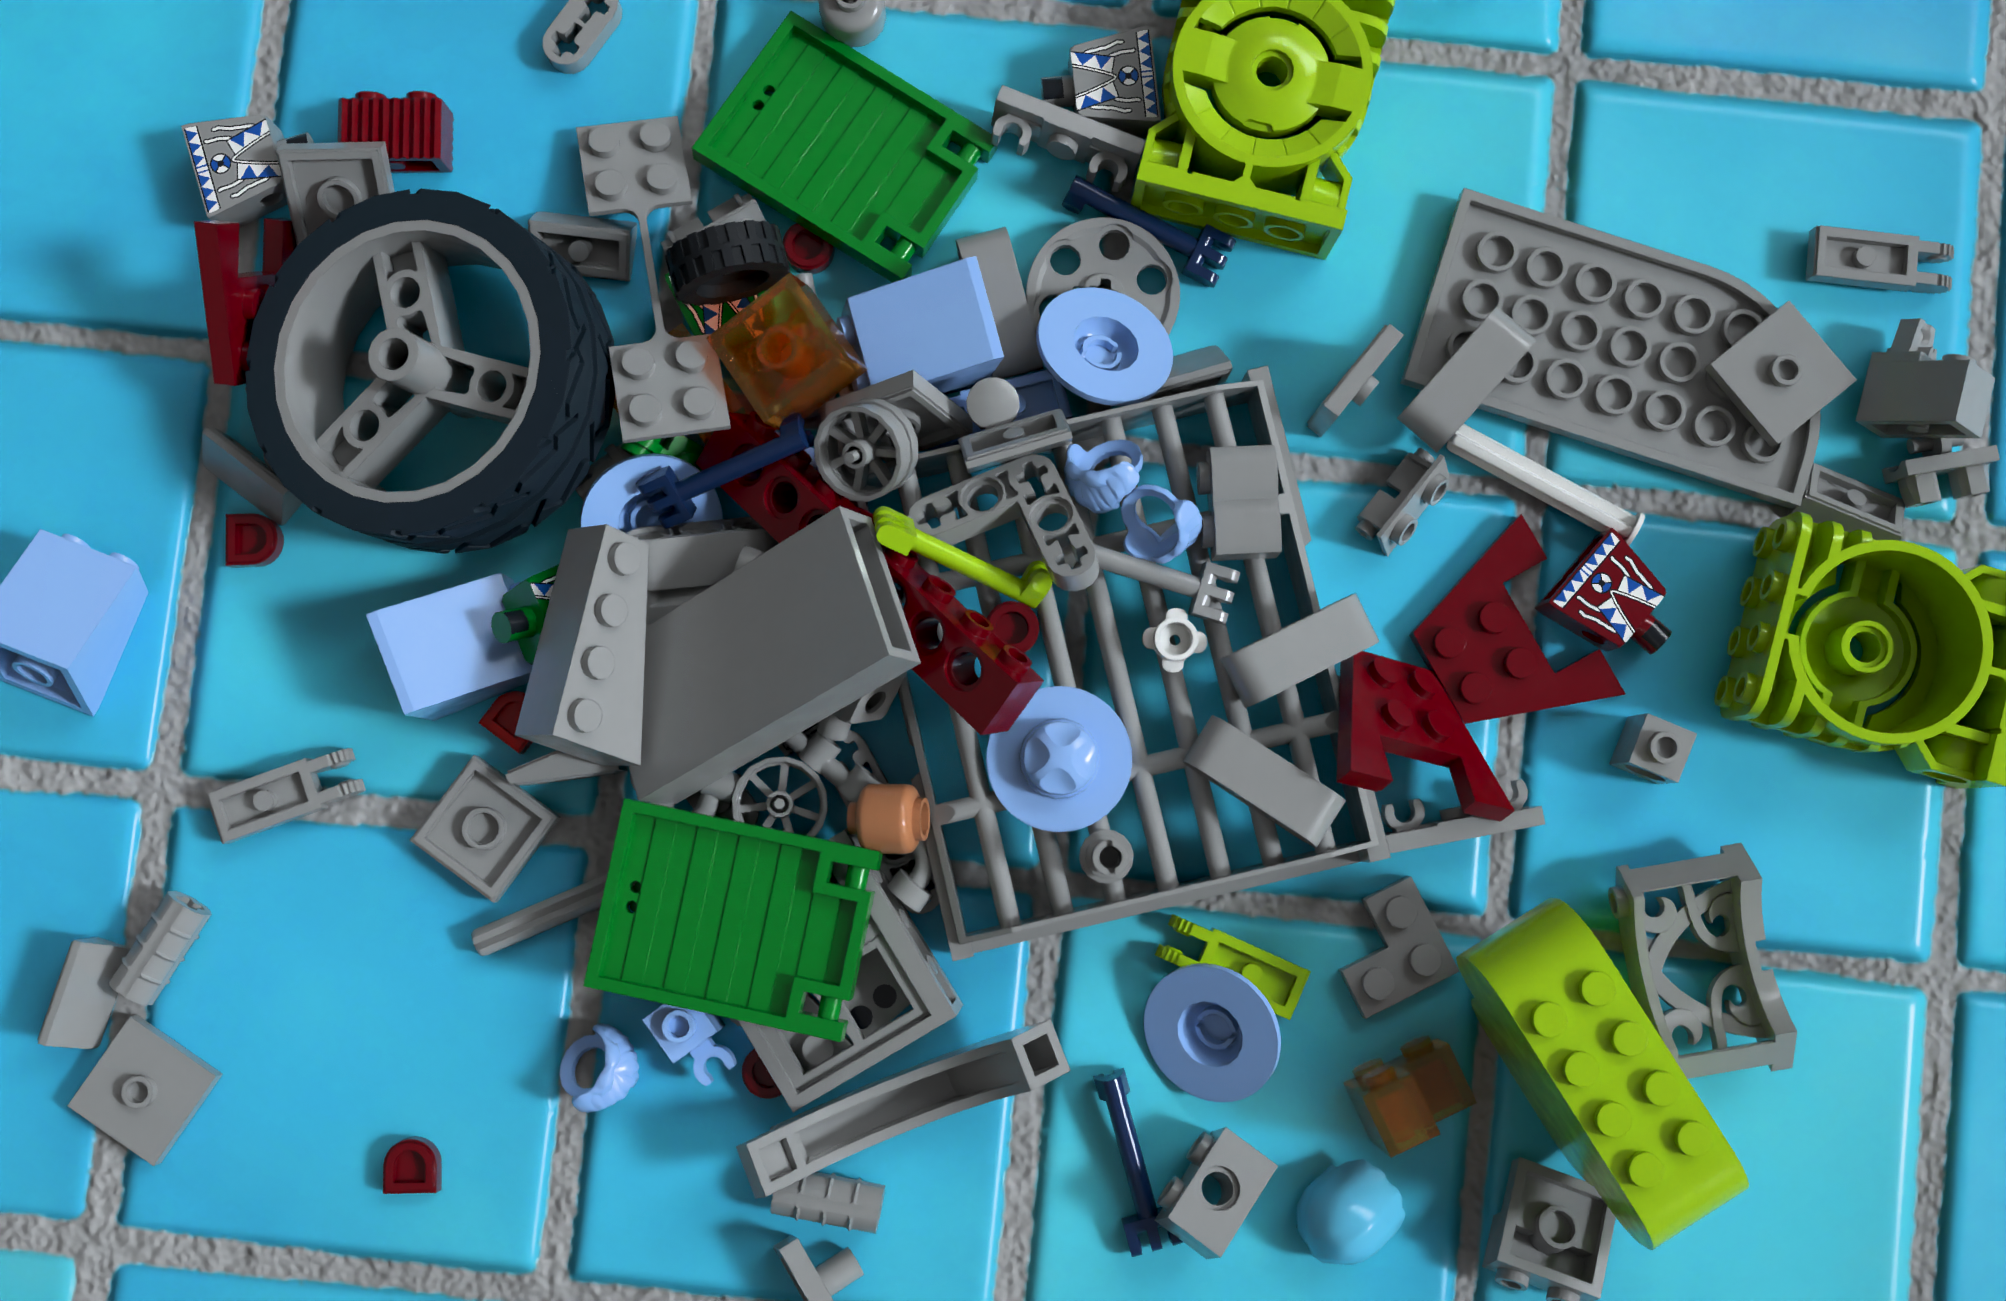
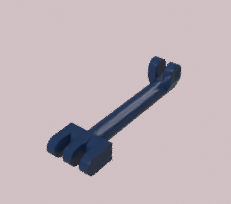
[1062,174,1236,288]
[636,412,815,529]
[1093,1068,1183,1257]

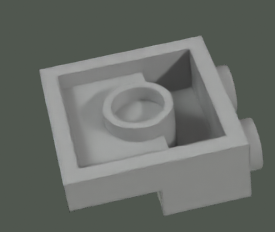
[1482,1157,1616,1301]

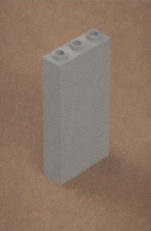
[629,506,921,805]

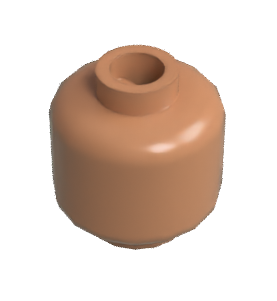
[847,784,930,854]

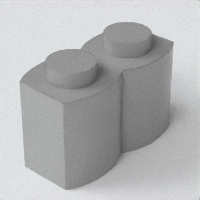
[1196,444,1282,561]

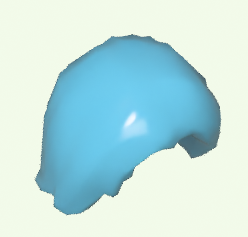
[1296,1159,1405,1265]

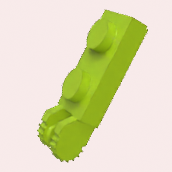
[1155,914,1311,1020]

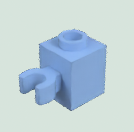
[642,1004,737,1086]

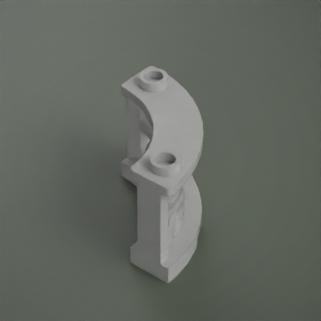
[1608,843,1797,1079]

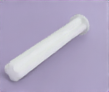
[1446,424,1645,545]

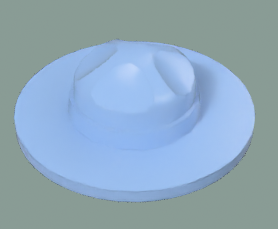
[1036,287,1173,406]
[580,453,723,533]
[986,686,1132,832]
[1144,963,1281,1102]

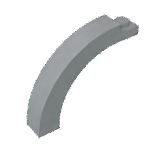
[736,1019,1071,1199]

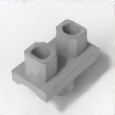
[1882,438,2000,508]

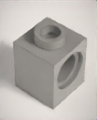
[1609,713,1697,784]

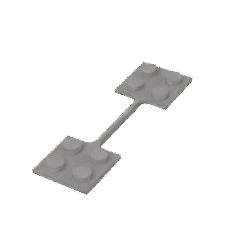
[576,116,731,444]

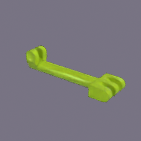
[873,506,1052,609]

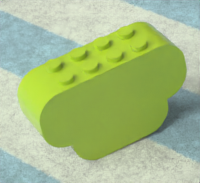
[1456,898,1749,1250]

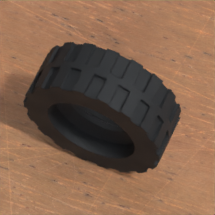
[665,220,790,306]

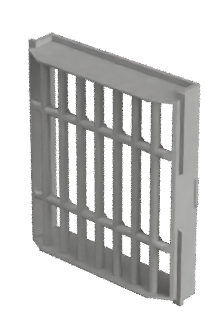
[844,365,1391,961]

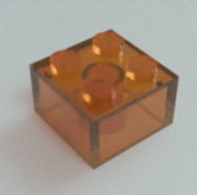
[706,273,868,430]

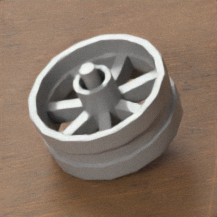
[814,398,919,502]
[732,756,828,837]

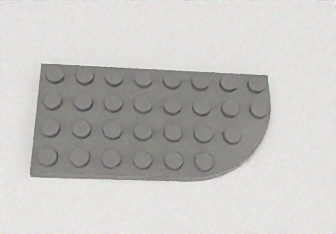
[1400,188,1821,509]

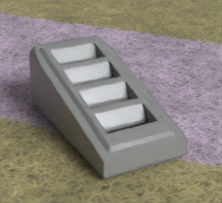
[505,750,627,786]

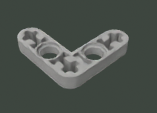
[908,454,1100,592]

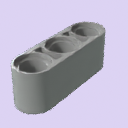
[955,227,1043,379]
[1397,306,1537,452]
[627,517,779,591]
[1221,593,1379,708]
[1183,715,1346,848]

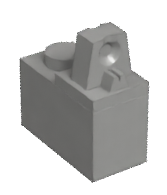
[1855,318,1995,438]

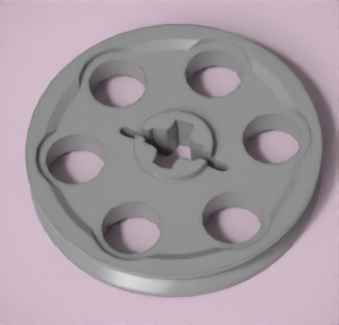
[1026,217,1180,335]

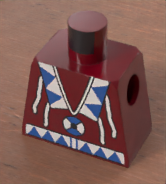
[1535,528,1672,655]

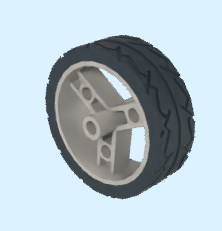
[245,189,616,554]

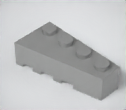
[515,524,649,766]

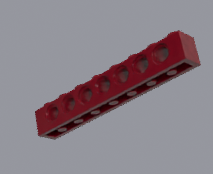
[695,411,1044,735]

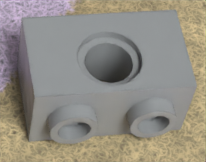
[1155,1127,1278,1259]

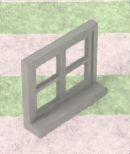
[738,828,963,1112]

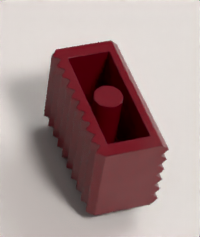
[338,91,454,173]

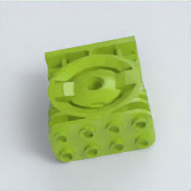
[1131,0,1395,260]
[1714,512,2006,789]

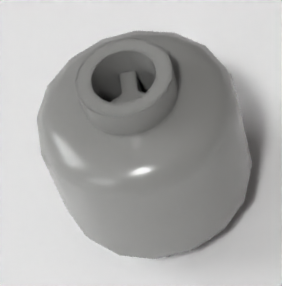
[818,0,886,48]

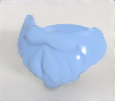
[1064,439,1143,514]
[1121,484,1203,564]
[559,1023,639,1113]

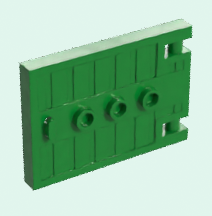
[691,11,998,283]
[583,798,883,1042]

